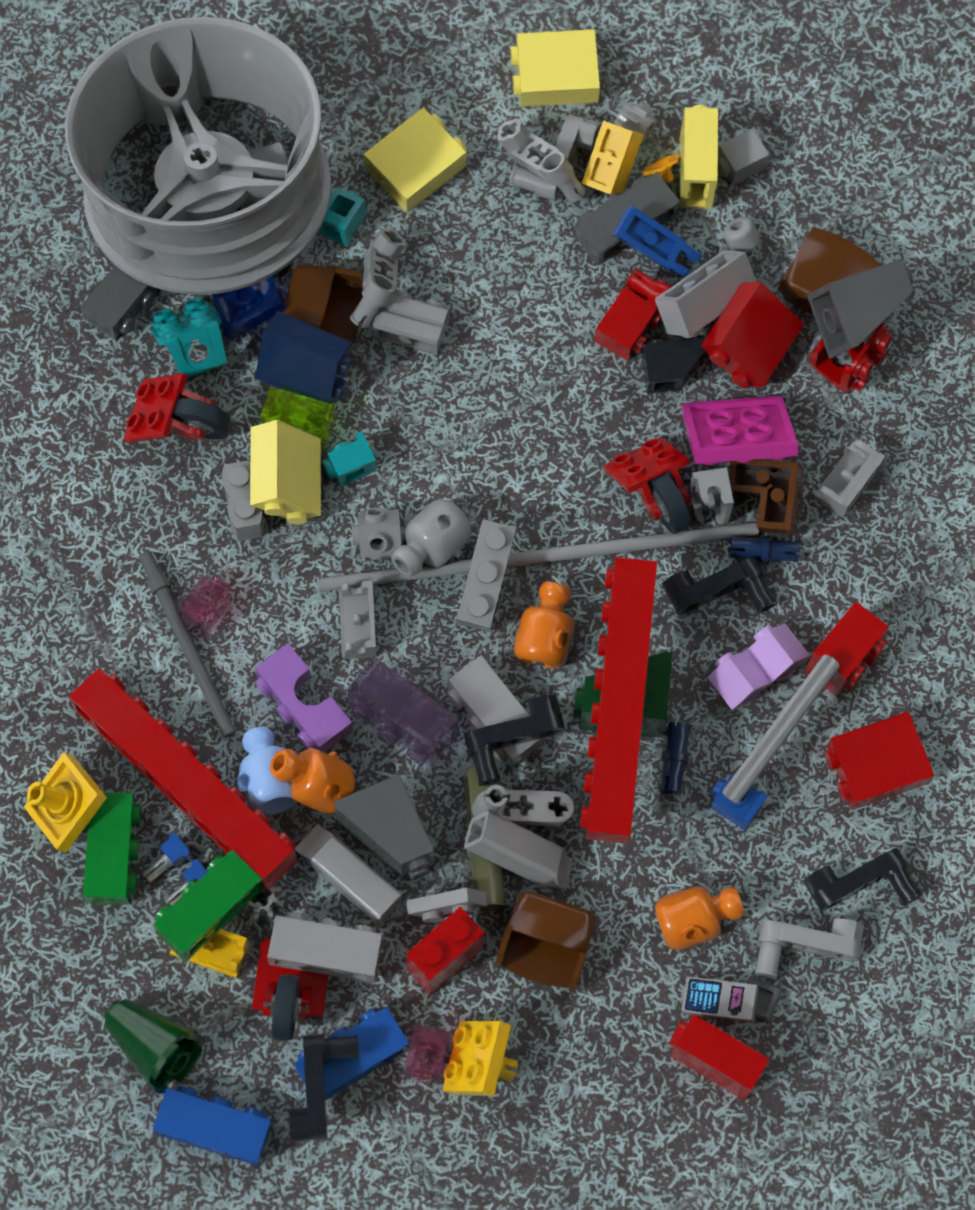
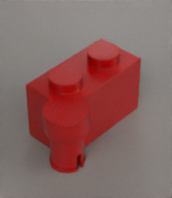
[594,268,672,361]

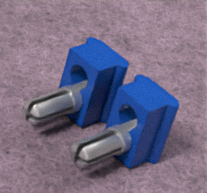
[143,833,214,906]

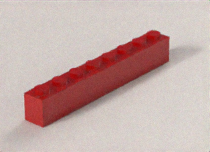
[580,557,658,844]
[68,668,297,891]

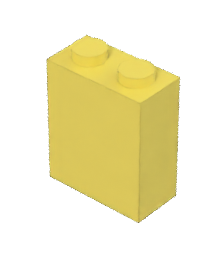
[510,29,600,107]
[679,105,718,209]
[363,107,467,213]
[250,420,321,525]

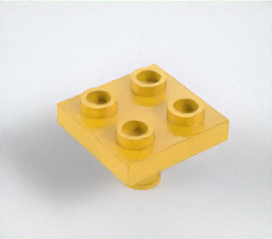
[24,752,107,853]
[442,1021,518,1096]

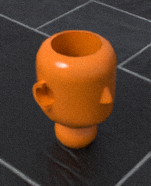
[514,581,575,669]
[270,748,355,814]
[655,886,745,950]

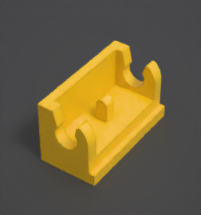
[581,120,644,195]
[170,929,249,978]

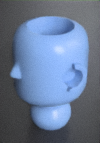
[237,727,297,815]

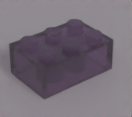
[348,656,458,768]

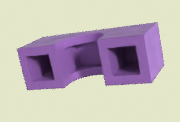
[255,643,353,752]

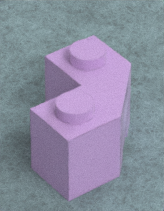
[707,623,810,710]

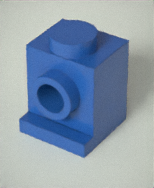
[710,774,768,831]

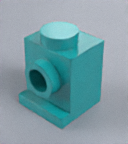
[319,187,367,247]
[322,431,377,487]

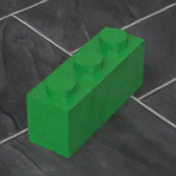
[83,792,142,905]
[153,850,263,963]

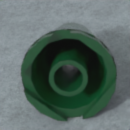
[104,999,204,1094]

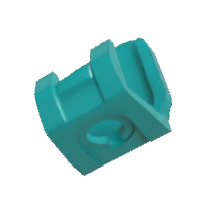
[150,297,227,379]

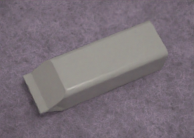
[464,810,573,891]
[294,824,402,926]

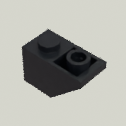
[641,335,708,394]

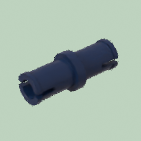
[728,536,800,563]
[659,722,691,795]

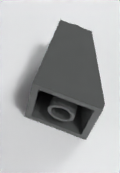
[807,259,914,359]
[334,774,434,880]

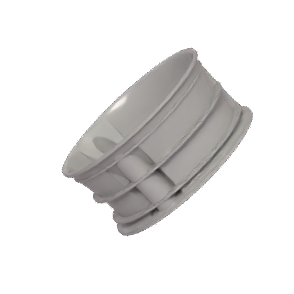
[65,17,331,295]

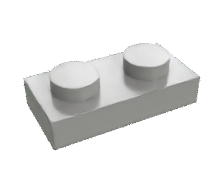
[407,888,487,923]

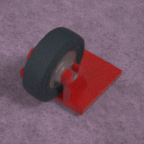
[123,373,231,443]
[603,437,692,534]
[252,938,329,1041]

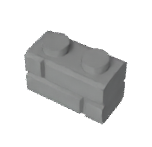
[373,290,449,355]

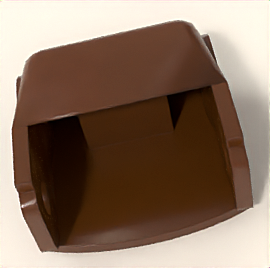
[778,226,883,316]
[282,264,364,357]
[495,891,598,993]

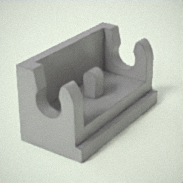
[813,440,886,518]
[688,467,734,526]
[339,581,377,659]

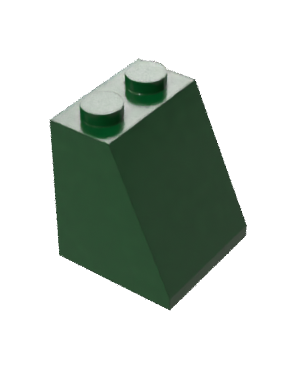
[573,652,673,738]

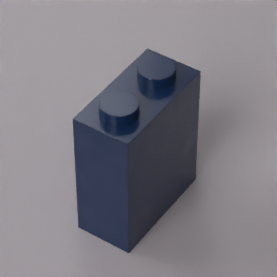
[255,311,353,410]

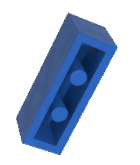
[294,1007,410,1100]
[153,1085,272,1167]

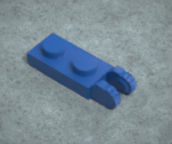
[612,206,703,279]

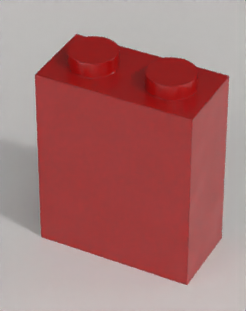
[701,281,804,389]
[824,711,935,810]
[406,906,485,996]
[668,1014,770,1101]

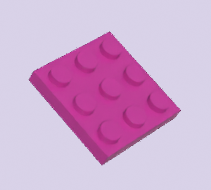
[682,395,798,465]

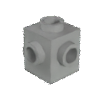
[352,508,401,560]

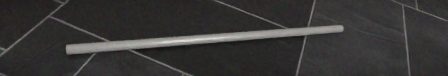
[318,522,759,592]

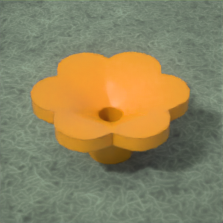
[642,153,681,183]

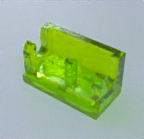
[260,386,336,450]

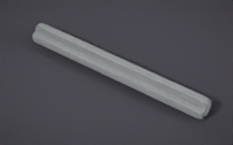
[723,654,840,804]

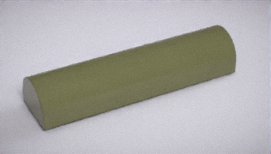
[464,766,506,912]

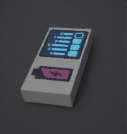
[681,976,759,1023]

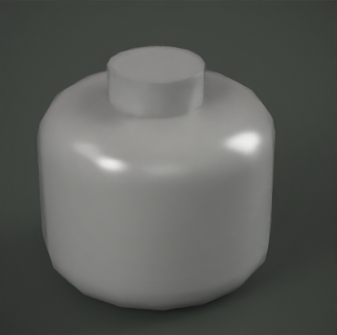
[723,217,760,253]

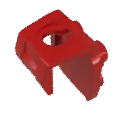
[809,322,893,393]

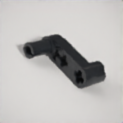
[661,557,777,615]
[464,695,565,786]
[803,848,923,912]
[289,1034,359,1142]

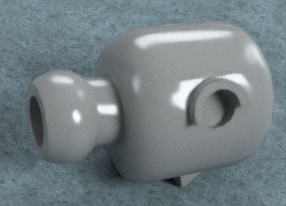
[392,499,471,576]

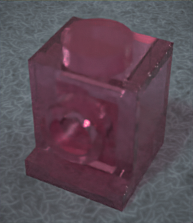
[178,575,233,633]
[405,1024,450,1083]

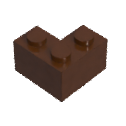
[729,459,804,536]

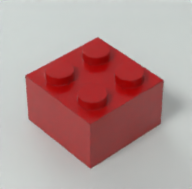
[805,601,889,697]

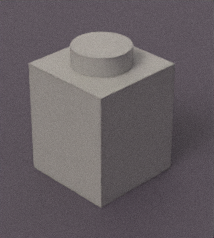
[718,128,770,185]

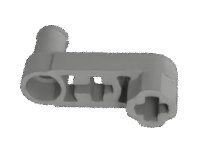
[509,114,602,201]
[497,118,585,202]
[350,228,406,329]
[472,785,574,831]
[754,918,864,979]

